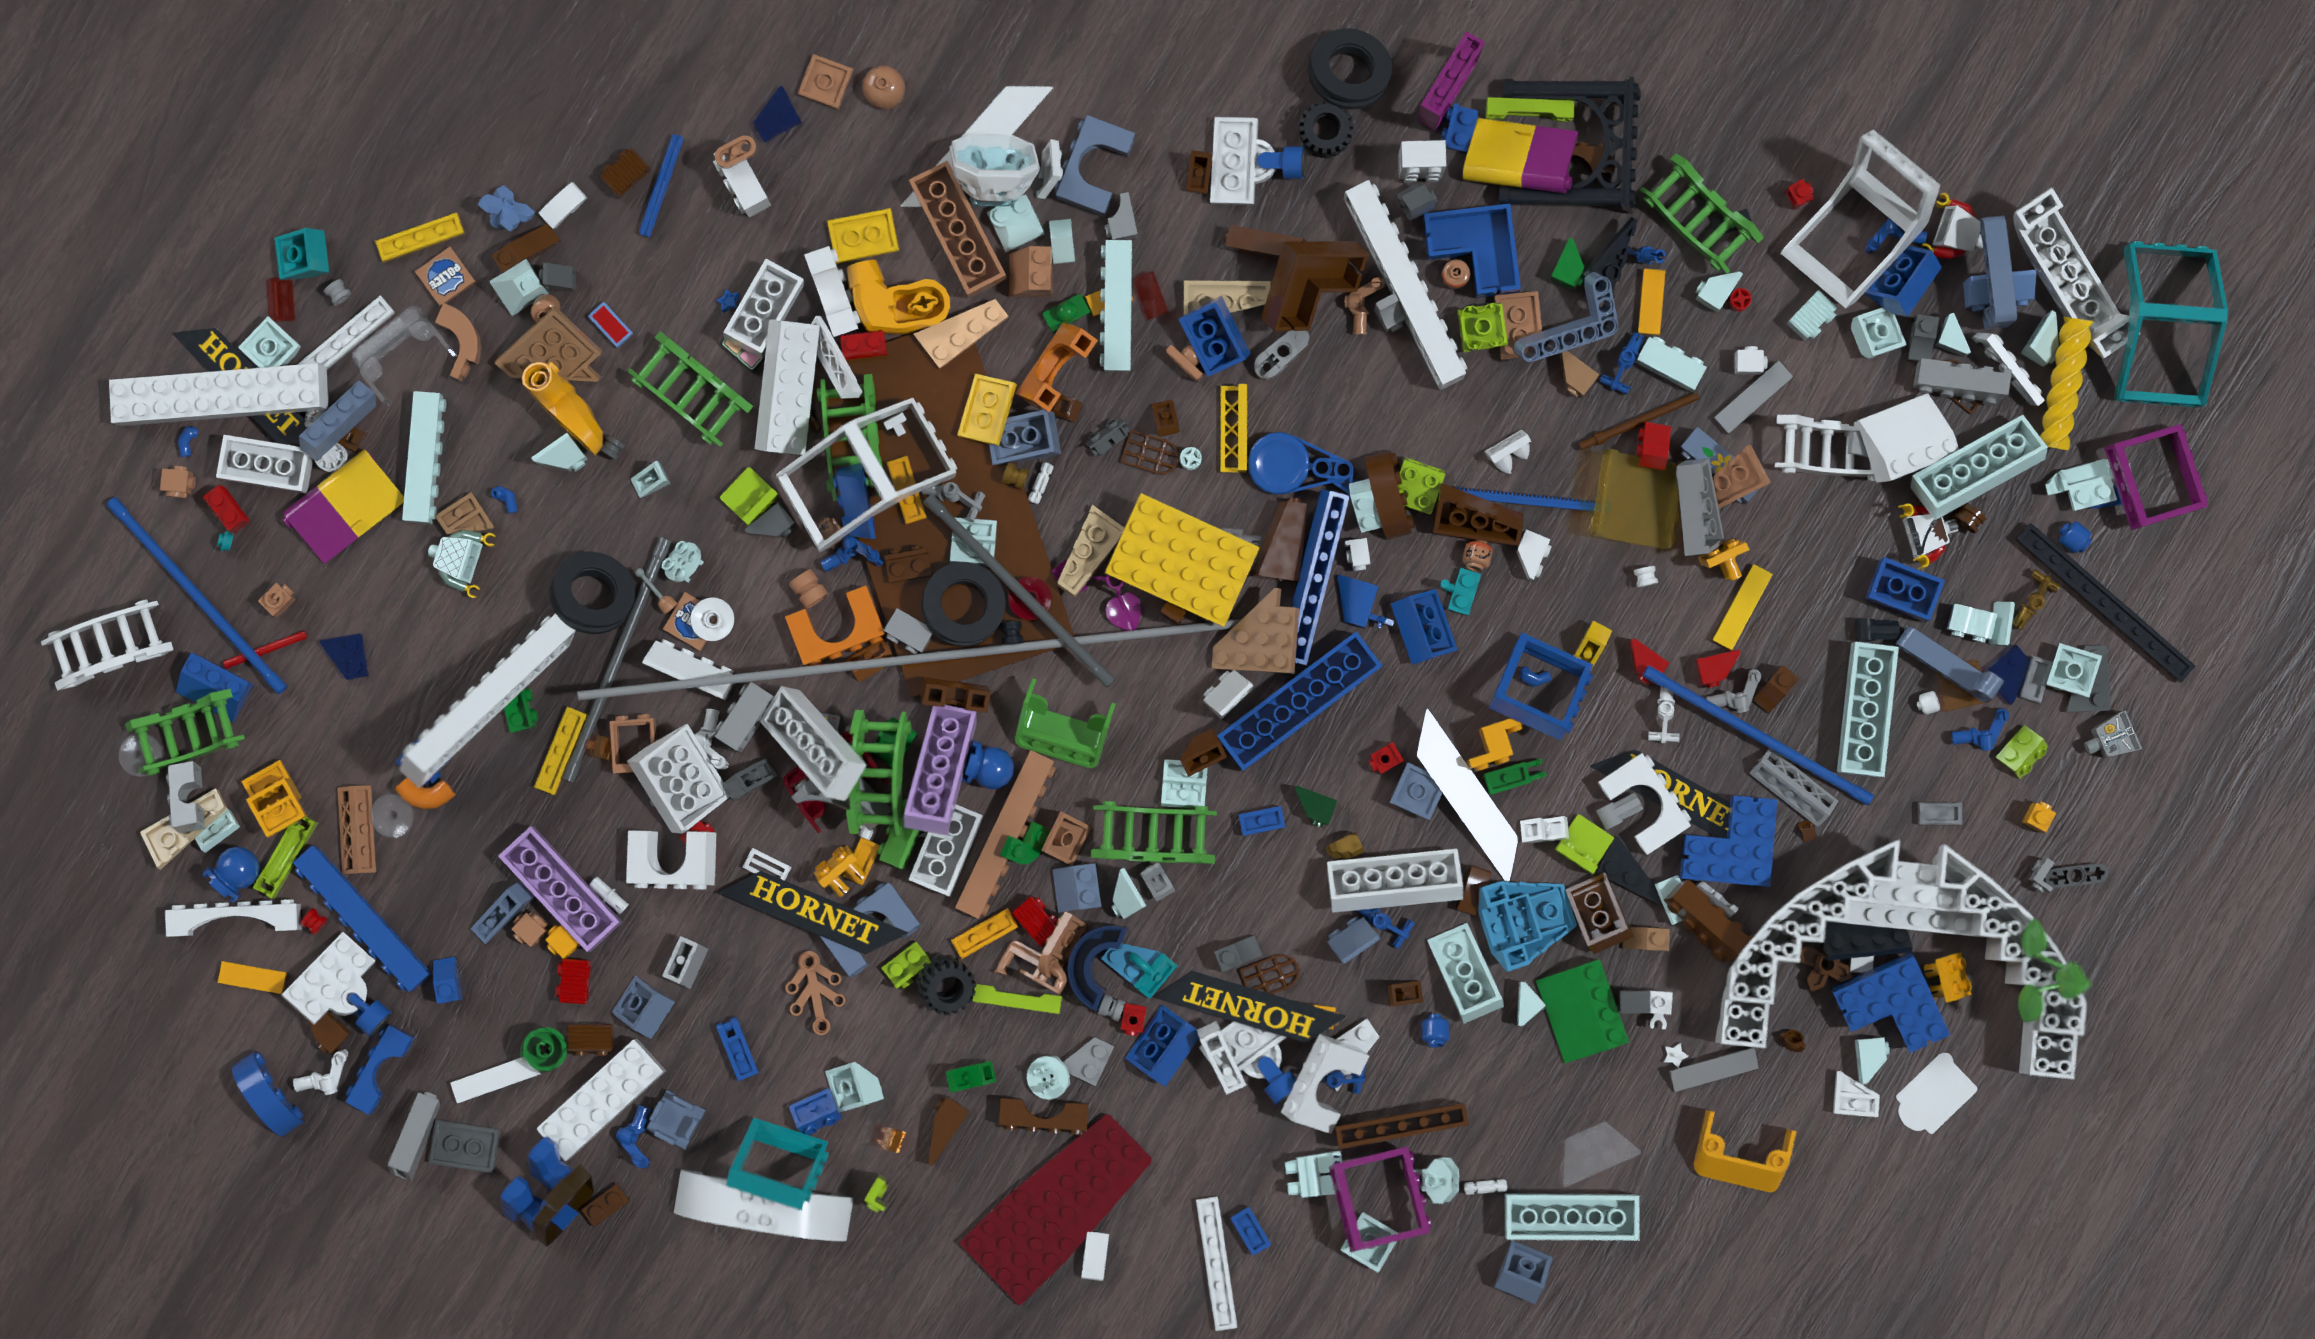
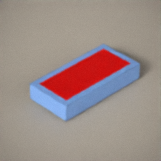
[588,302,633,348]

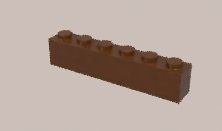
[1335,1103,1469,1149]

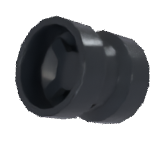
[1000,621,1024,645]

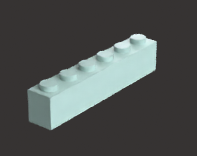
[1100,240,1132,372]
[402,391,446,524]

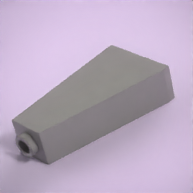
[388,1092,440,1182]

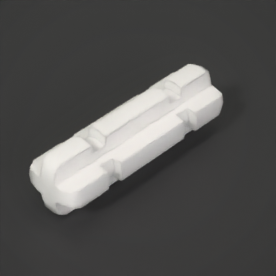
[1028,462,1053,504]
[1464,1179,1507,1195]

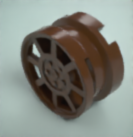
[1951,503,1986,534]

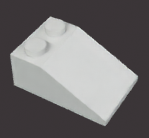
[1203,670,1253,720]

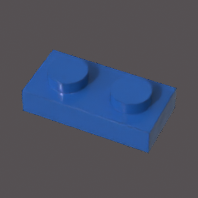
[1238,806,1285,836]
[1230,1207,1271,1256]

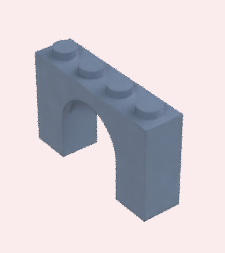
[1054,115,1136,217]
[820,882,922,978]

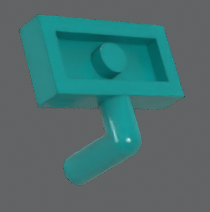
[1439,568,1481,616]
[1129,952,1178,999]

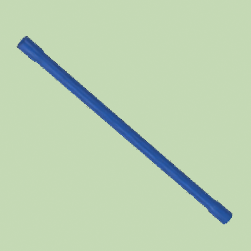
[106,497,288,695]
[1642,665,1874,806]

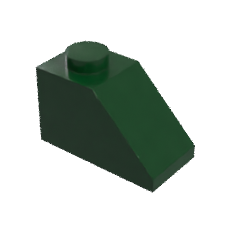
[1295,785,1338,828]

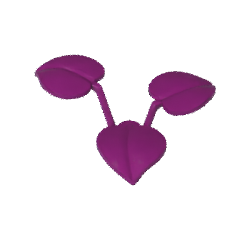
[1052,545,1141,631]

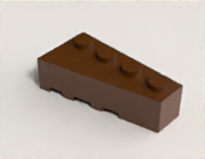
[1433,483,1523,546]
[1663,879,1754,963]

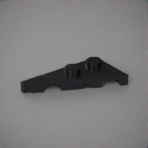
[1582,217,1638,298]
[1596,836,1664,907]

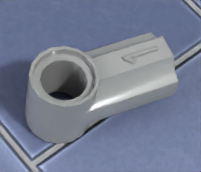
[1596,793,1643,830]

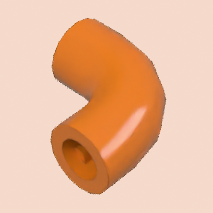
[395,778,456,810]

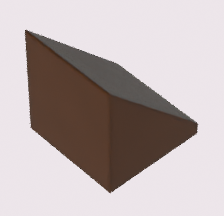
[1797,820,1817,843]

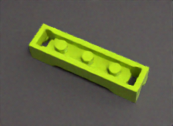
[1486,97,1574,122]
[253,817,318,899]
[973,984,1062,1014]

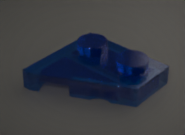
[754,86,802,143]
[320,633,370,680]
[1983,645,2031,705]

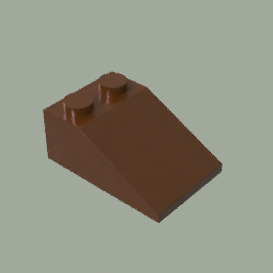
[1566,872,1634,954]

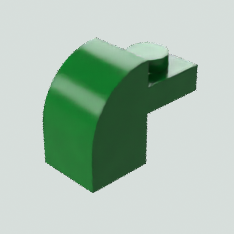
[946,1061,996,1093]

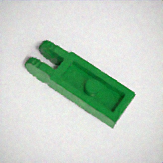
[1483,759,1547,795]

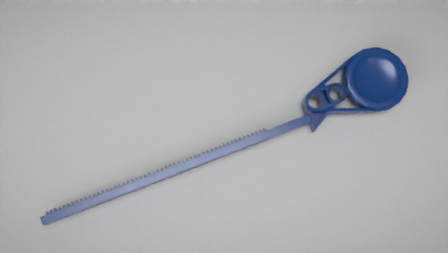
[1247,432,1611,513]

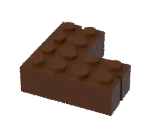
[1261,241,1369,331]

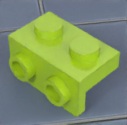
[1996,725,2048,779]

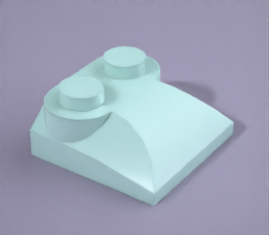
[987,194,1045,252]
[1851,308,1907,359]
[238,316,301,368]
[2046,643,2102,698]
[1340,1212,1399,1273]

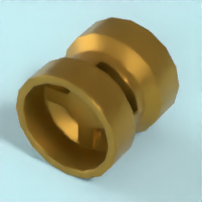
[1002,462,1029,489]

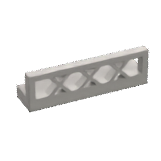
[1750,748,1838,827]

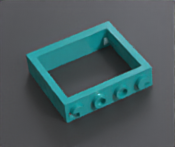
[726,1117,829,1211]

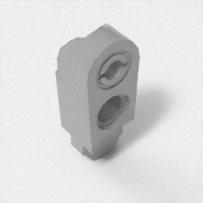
[1254,330,1309,381]

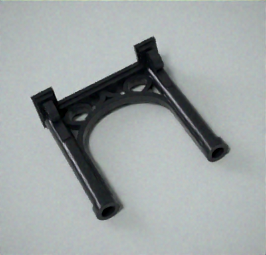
[1499,77,1641,214]

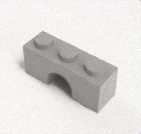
[166,761,205,833]

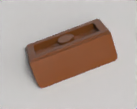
[846,638,894,682]

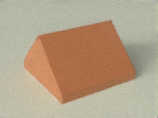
[1041,811,1091,866]

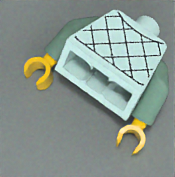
[428,530,496,598]

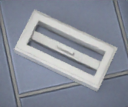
[743,848,792,881]

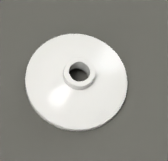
[691,598,734,641]

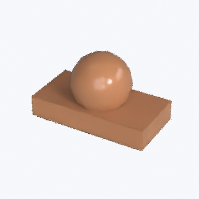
[1166,345,1203,382]

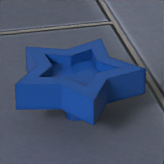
[716,289,741,313]
[1368,613,1394,628]

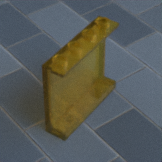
[1591,449,1682,549]

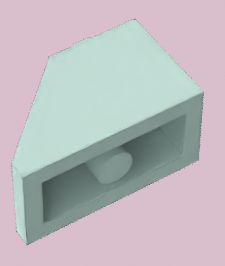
[1695,271,1743,313]
[1855,1037,1889,1084]

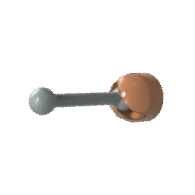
[635,568,678,614]

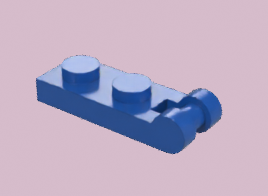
[716,1016,759,1081]

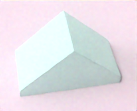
[1049,219,1075,264]
[1935,313,1971,357]
[631,461,671,498]
[1517,982,1546,1026]

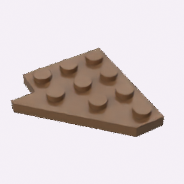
[495,306,602,382]
[1212,588,1299,674]

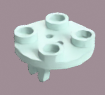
[662,541,704,582]
[1027,1056,1070,1100]

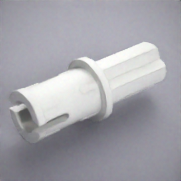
[589,877,629,915]

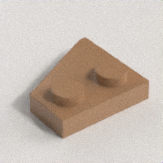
[435,492,495,535]

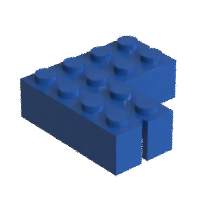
[1423,204,1521,298]
[1680,795,1777,887]
[1831,952,1950,1053]

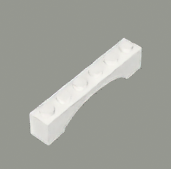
[165,899,302,937]

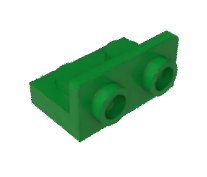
[504,687,539,733]

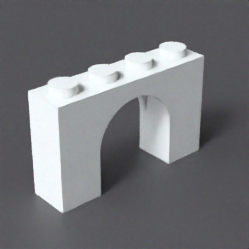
[1597,753,1691,855]
[626,831,716,889]
[1281,1034,1369,1134]

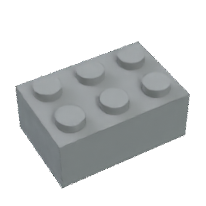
[715,682,774,753]

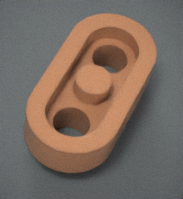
[715,135,757,169]

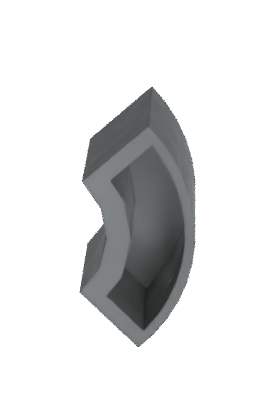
[1396,183,1438,220]

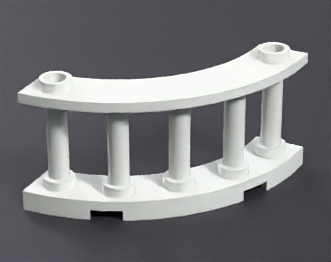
[1775,415,1876,481]
[41,600,174,691]

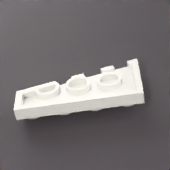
[1972,332,2045,406]

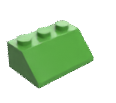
[878,799,921,870]

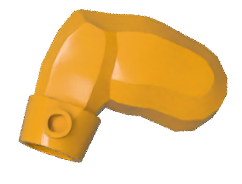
[847,260,950,335]
[522,362,603,456]

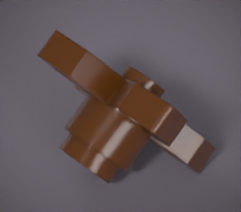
[1800,946,1852,991]

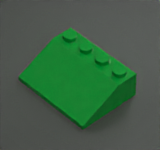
[1536,959,1629,1063]

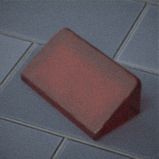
[1133,271,1168,320]
[266,278,295,323]

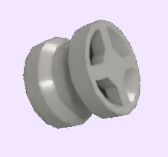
[324,279,352,306]

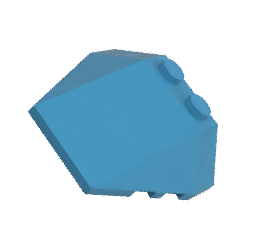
[1478,881,1577,972]

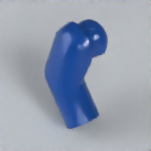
[178,426,198,458]
[491,486,518,514]
[1519,667,1552,687]

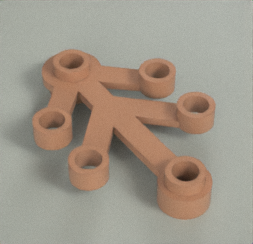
[785,951,846,1035]

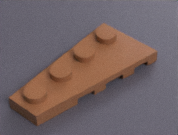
[1712,444,1771,508]

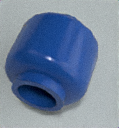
[2059,521,2092,553]
[1421,1014,1450,1048]

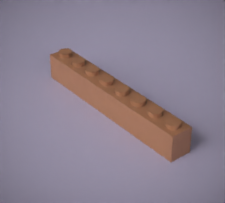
[955,750,1057,919]

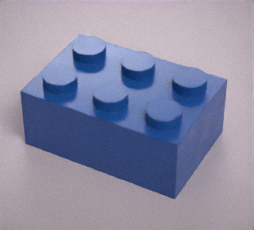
[1864,557,1945,623]

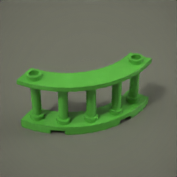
[1640,153,1764,274]
[628,331,753,447]
[817,374,883,501]
[125,689,245,776]
[846,710,911,836]
[1091,801,1217,864]

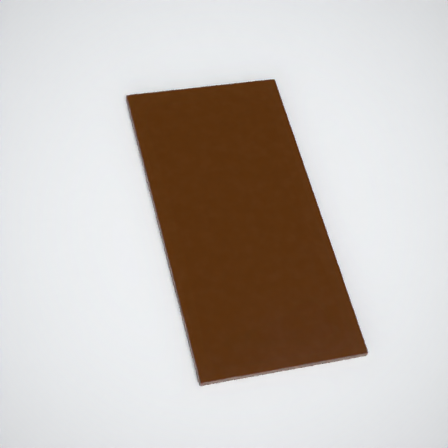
[812,331,1074,698]

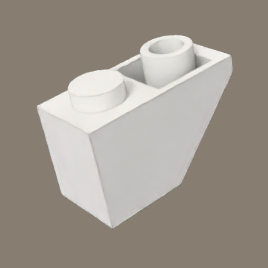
[1516,530,1552,581]

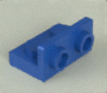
[1441,103,1479,154]
[789,1088,842,1135]

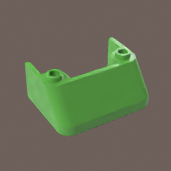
[1015,678,1116,768]

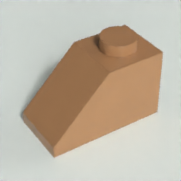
[1560,351,1599,398]
[1622,927,1670,951]

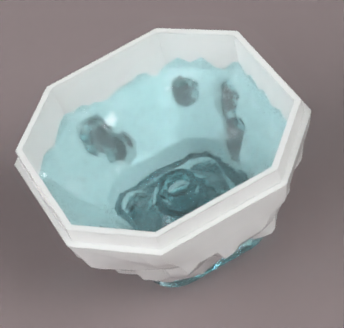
[949,133,1040,206]

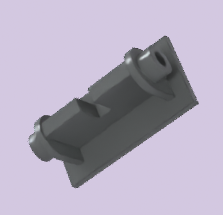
[1085,417,1130,457]

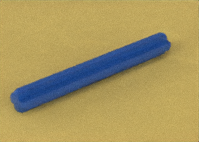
[639,134,683,237]

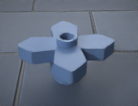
[478,185,535,231]

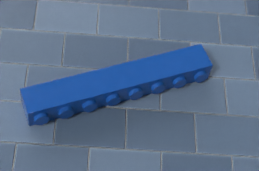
[1291,489,1350,665]
[293,845,432,992]

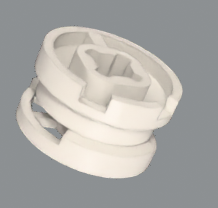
[315,443,348,473]

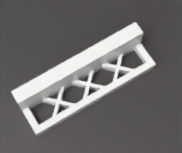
[811,316,862,398]

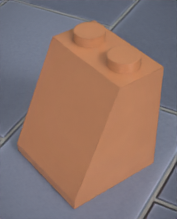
[1009,246,1053,298]

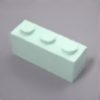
[1635,336,1707,392]

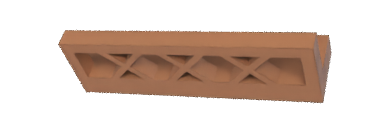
[337,786,376,875]

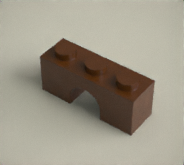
[920,677,991,713]

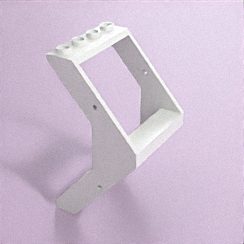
[1781,130,1940,308]
[776,398,957,553]

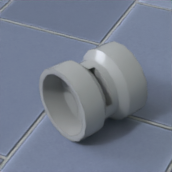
[1098,994,1126,1021]

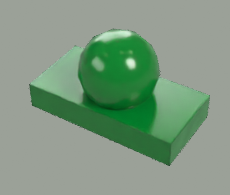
[1042,293,1091,333]

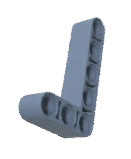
[1980,216,2017,330]
[1514,272,1618,362]
[1896,626,2004,703]

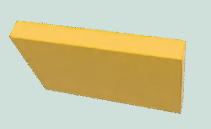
[827,208,899,264]
[957,374,1017,446]

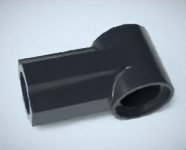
[1855,619,1900,642]

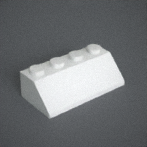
[642,639,735,701]

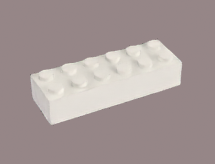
[755,319,820,455]
[760,686,867,801]
[1327,849,1463,913]
[536,1039,666,1161]

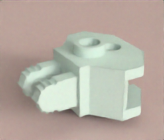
[1414,1157,1459,1204]

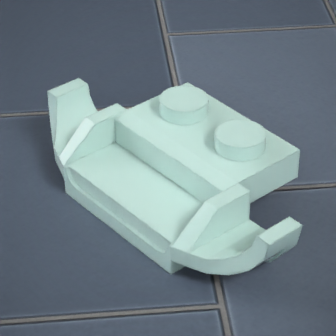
[2045,459,2131,511]

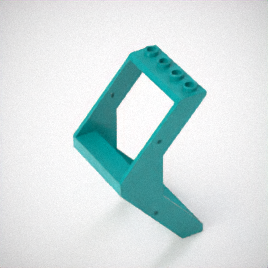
[2114,241,2228,408]

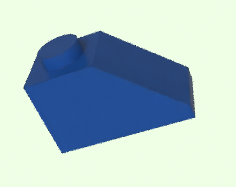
[433,957,463,1004]

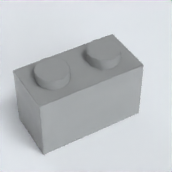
[884,609,933,655]
[662,936,708,989]

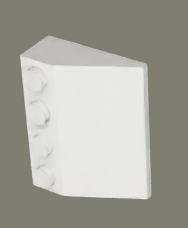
[1857,393,1959,483]
[627,724,730,833]

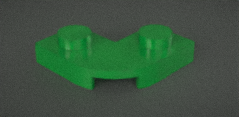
[1000,821,1051,865]

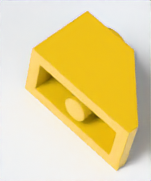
[1574,621,1612,670]

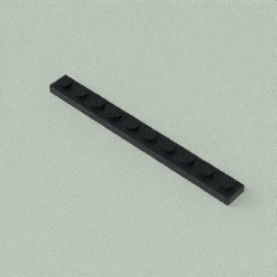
[2015,523,2196,683]

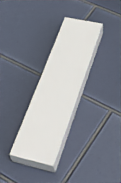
[450,1058,541,1103]

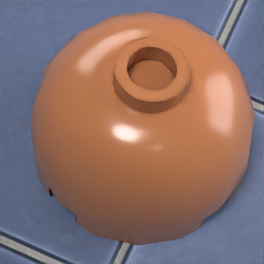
[862,65,905,110]

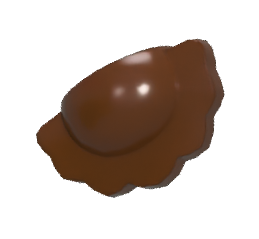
[1779,1030,1806,1052]

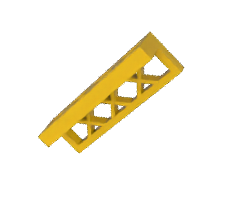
[1221,384,1247,473]

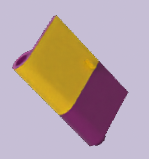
[1463,118,1578,194]
[282,448,404,564]

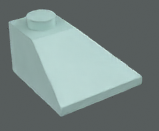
[489,259,549,316]
[2021,310,2059,367]
[531,433,588,471]
[1111,868,1146,919]
[825,1062,884,1112]

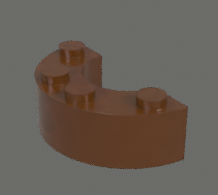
[1365,450,1415,540]

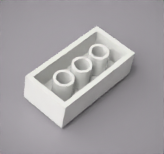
[723,259,804,359]
[216,435,313,494]
[909,805,983,897]

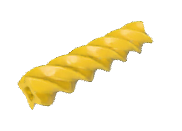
[2040,316,2094,450]

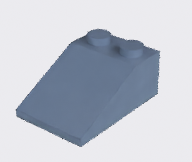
[989,410,1061,465]
[1327,916,1380,964]

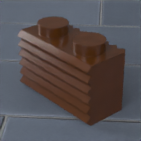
[600,148,651,198]
[568,1024,614,1056]

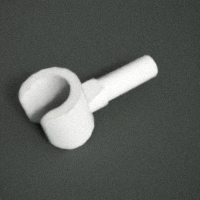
[859,825,873,840]

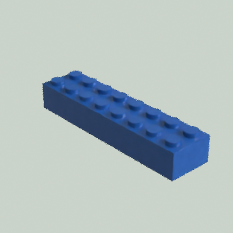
[1217,631,1382,771]

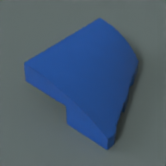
[1337,575,1379,629]

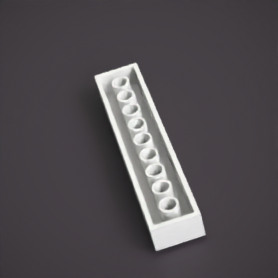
[1344,180,1467,390]
[109,363,328,426]
[400,614,576,788]

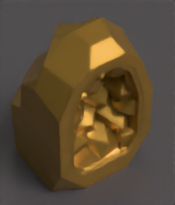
[1326,832,1365,860]

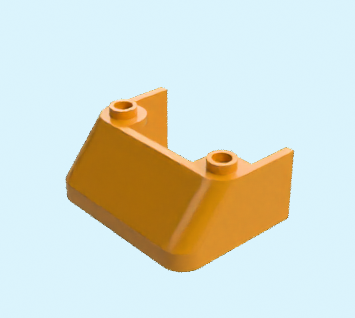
[1693,1110,1796,1192]

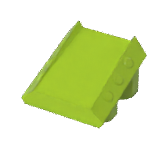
[1458,302,1508,353]

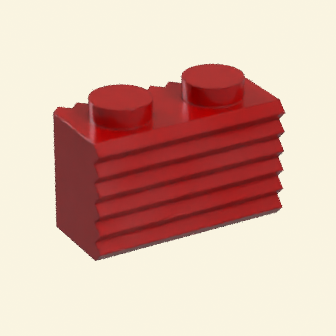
[841,330,888,360]
[1636,422,1671,470]
[203,485,250,533]
[1012,896,1058,946]
[556,959,591,1004]

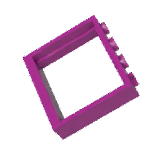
[1416,31,1485,132]
[2104,424,2208,531]
[1328,1147,1431,1253]

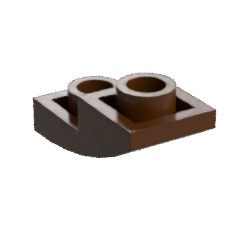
[1456,865,1491,916]

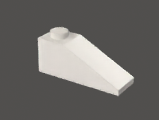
[1197,1021,1246,1094]

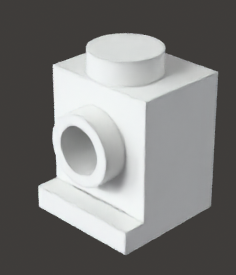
[1344,538,1370,572]

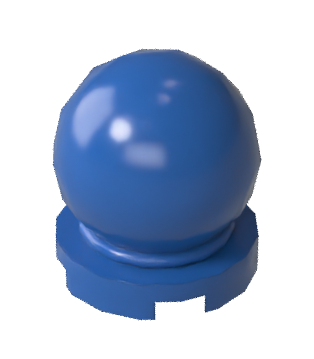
[962,740,1014,789]
[202,846,260,903]

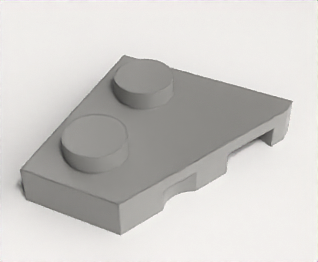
[1063,1037,1114,1086]

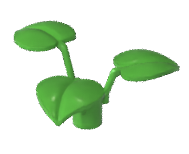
[2018,918,2091,1023]

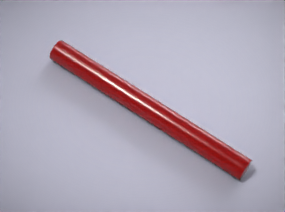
[223,630,308,669]

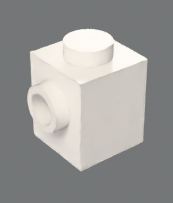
[1735,346,1767,375]

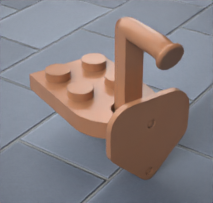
[994,911,1088,995]

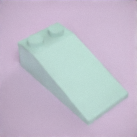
[1427,923,1504,1024]

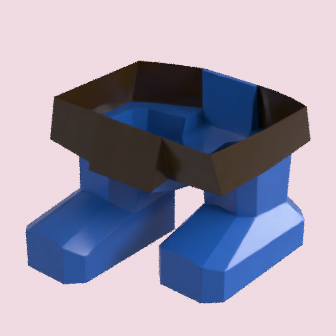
[500,1136,594,1247]

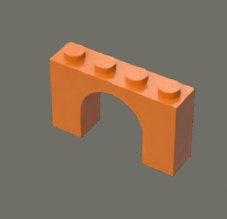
[1015,322,1098,412]
[785,586,886,667]

